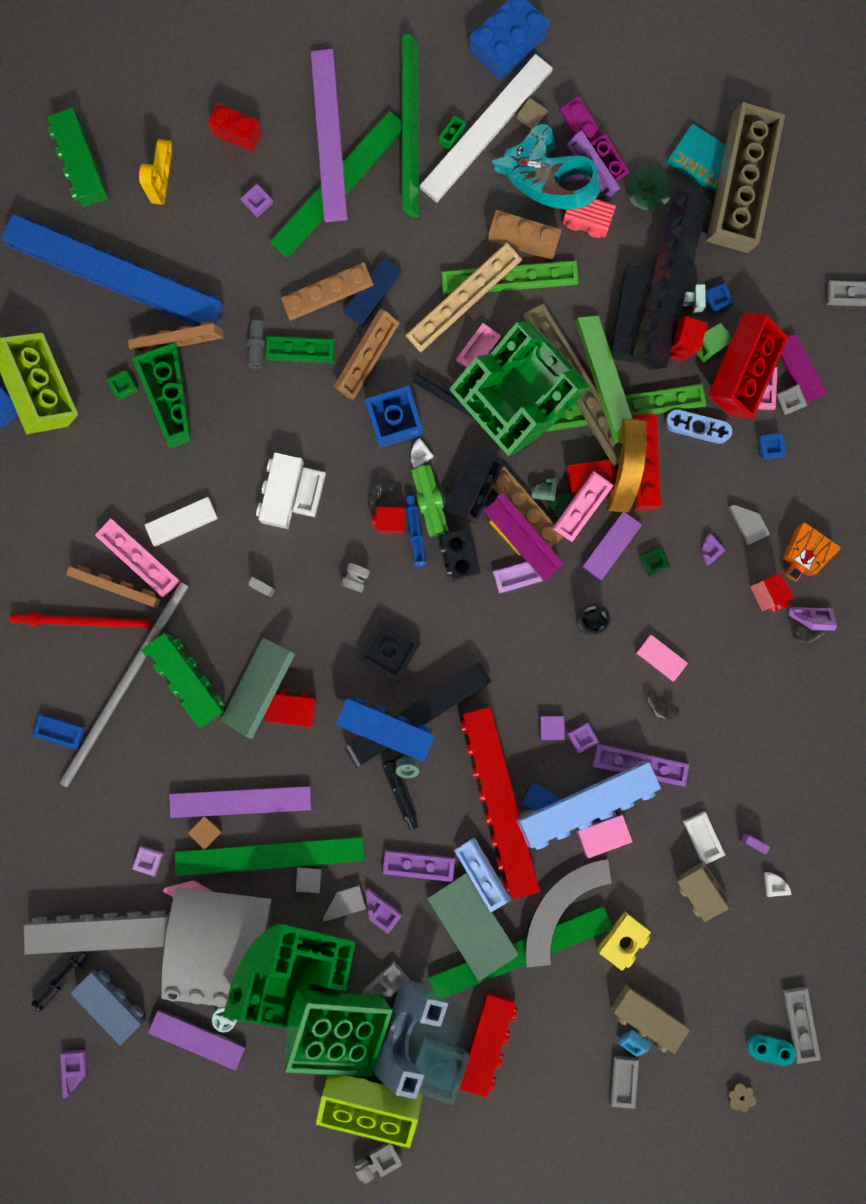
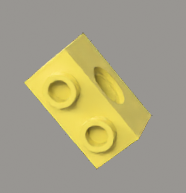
[597,911,651,971]

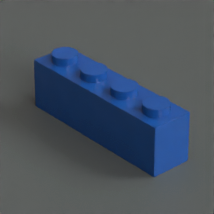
[336,696,435,762]

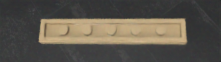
[405,243,522,353]

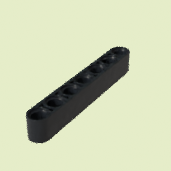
[344,662,492,768]

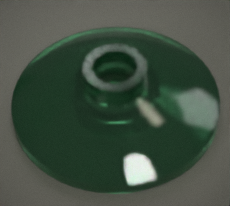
[626,167,672,212]

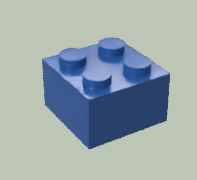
[365,386,423,449]

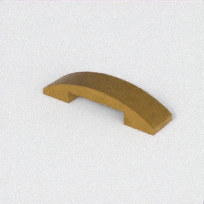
[606,419,647,512]

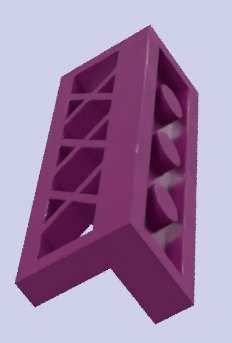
[483,493,564,582]

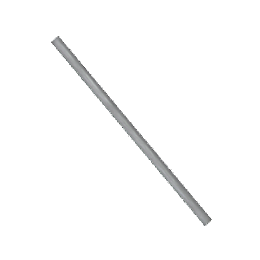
[59,582,189,787]

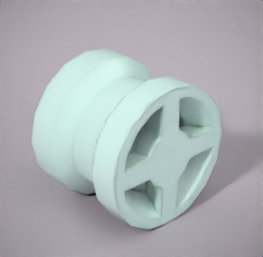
[212,1007,238,1032]

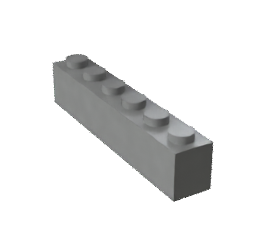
[24,910,170,954]

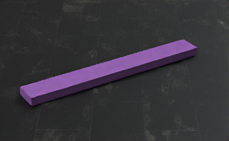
[311,49,348,222]

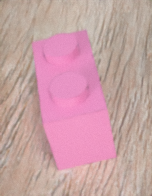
[576,811,632,858]

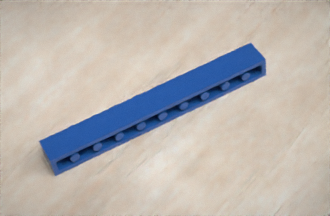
[1,214,224,326]

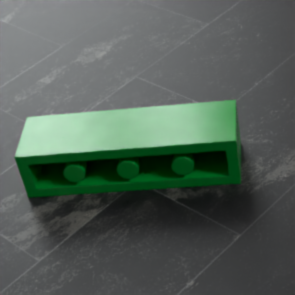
[47,107,109,207]

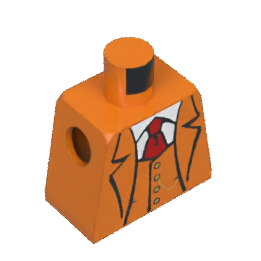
[783,522,841,582]

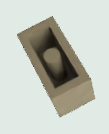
[677,861,730,922]

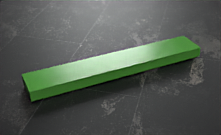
[441,260,579,296]
[575,316,632,443]

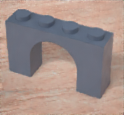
[373,979,448,1099]

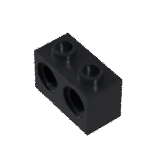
[439,528,481,582]

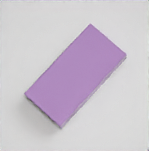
[493,562,543,594]

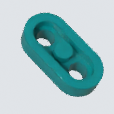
[747,1034,796,1066]

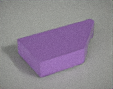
[788,607,837,631]
[365,888,402,934]
[60,1049,88,1098]

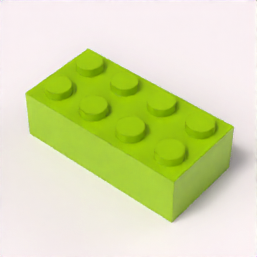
[0,333,78,434]
[316,1075,423,1148]

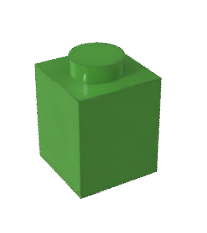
[697,323,732,363]

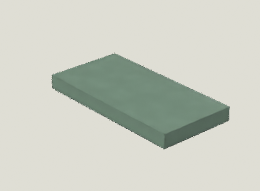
[220,638,295,739]
[428,873,519,981]

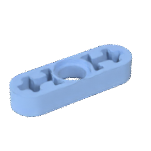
[665,410,732,444]

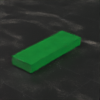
[265,336,335,363]

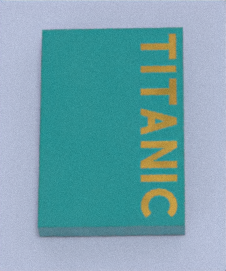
[667,124,726,194]

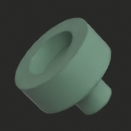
[396,754,419,778]

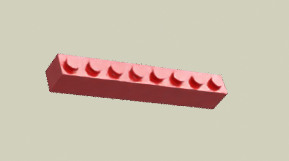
[459,707,540,900]

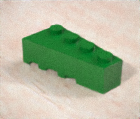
[132,342,191,449]
[141,633,225,728]

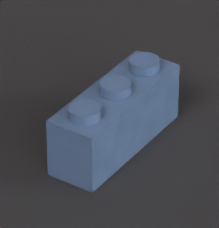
[70,968,146,1045]

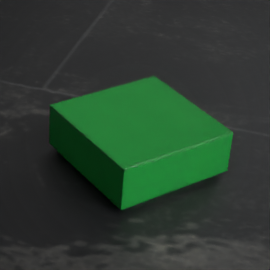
[106,369,139,401]

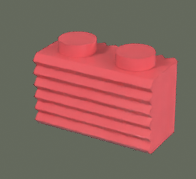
[563,199,616,238]

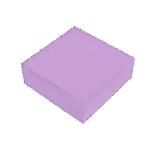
[132,846,164,877]

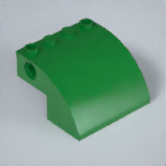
[449,320,590,456]
[223,924,356,1029]

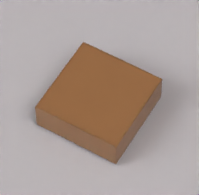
[188,816,222,850]

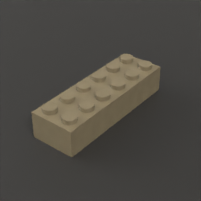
[706,102,785,253]

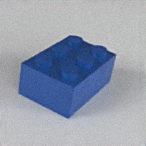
[469,0,550,80]

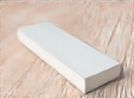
[145,497,218,547]

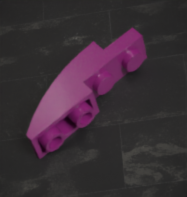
[559,96,630,182]

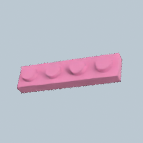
[95,518,180,598]

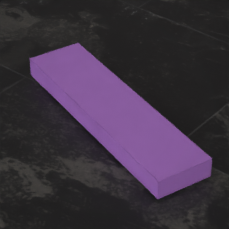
[592,744,689,787]
[148,1009,246,1071]

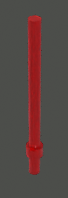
[10,612,151,628]

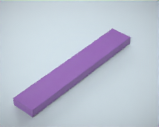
[169,786,312,818]

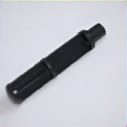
[382,760,419,830]
[31,951,88,1012]

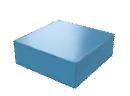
[618,1030,652,1057]

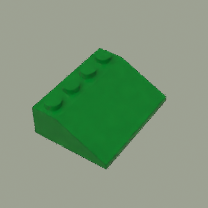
[284,989,393,1077]

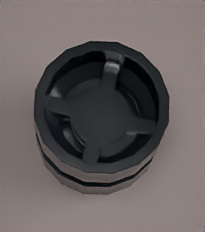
[576,603,611,636]

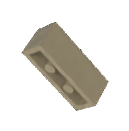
[611,984,690,1055]

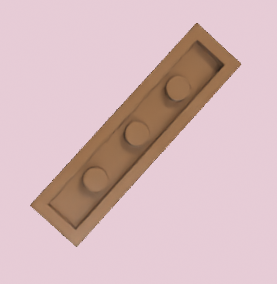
[281,262,374,321]
[333,309,399,400]
[128,322,223,354]
[492,467,564,548]
[66,565,161,609]

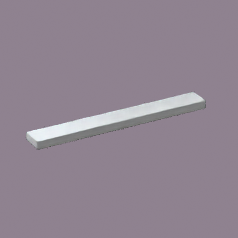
[420,54,553,203]

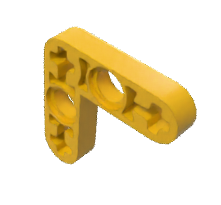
[139,139,172,205]

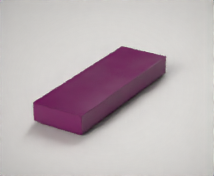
[780,333,827,404]

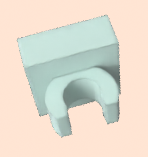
[683,285,705,314]

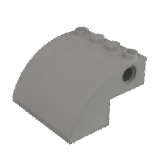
[162,887,271,1007]

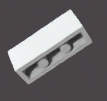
[256,453,304,529]

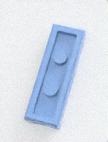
[454,837,511,913]

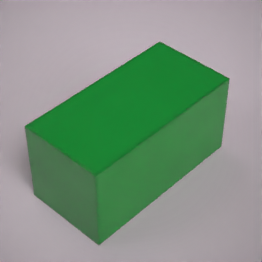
[439,115,466,151]

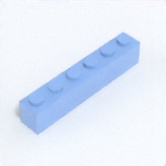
[517,762,661,850]

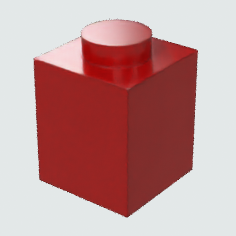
[372,507,405,534]

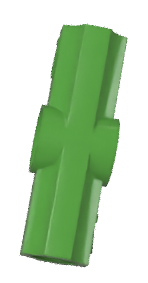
[411,465,449,537]

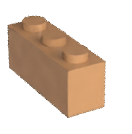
[488,210,562,261]

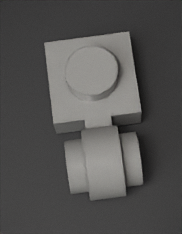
[354,1143,403,1183]

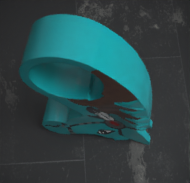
[492,124,600,209]

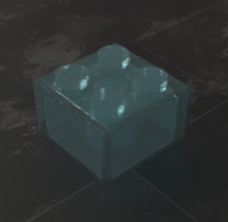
[413,1035,469,1105]

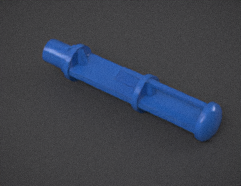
[405,496,427,567]

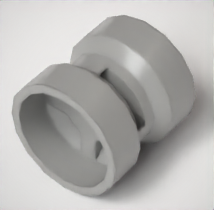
[341,563,370,593]

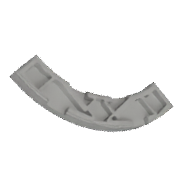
[526,859,612,968]

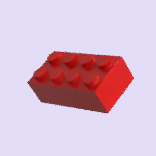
[708,312,788,419]

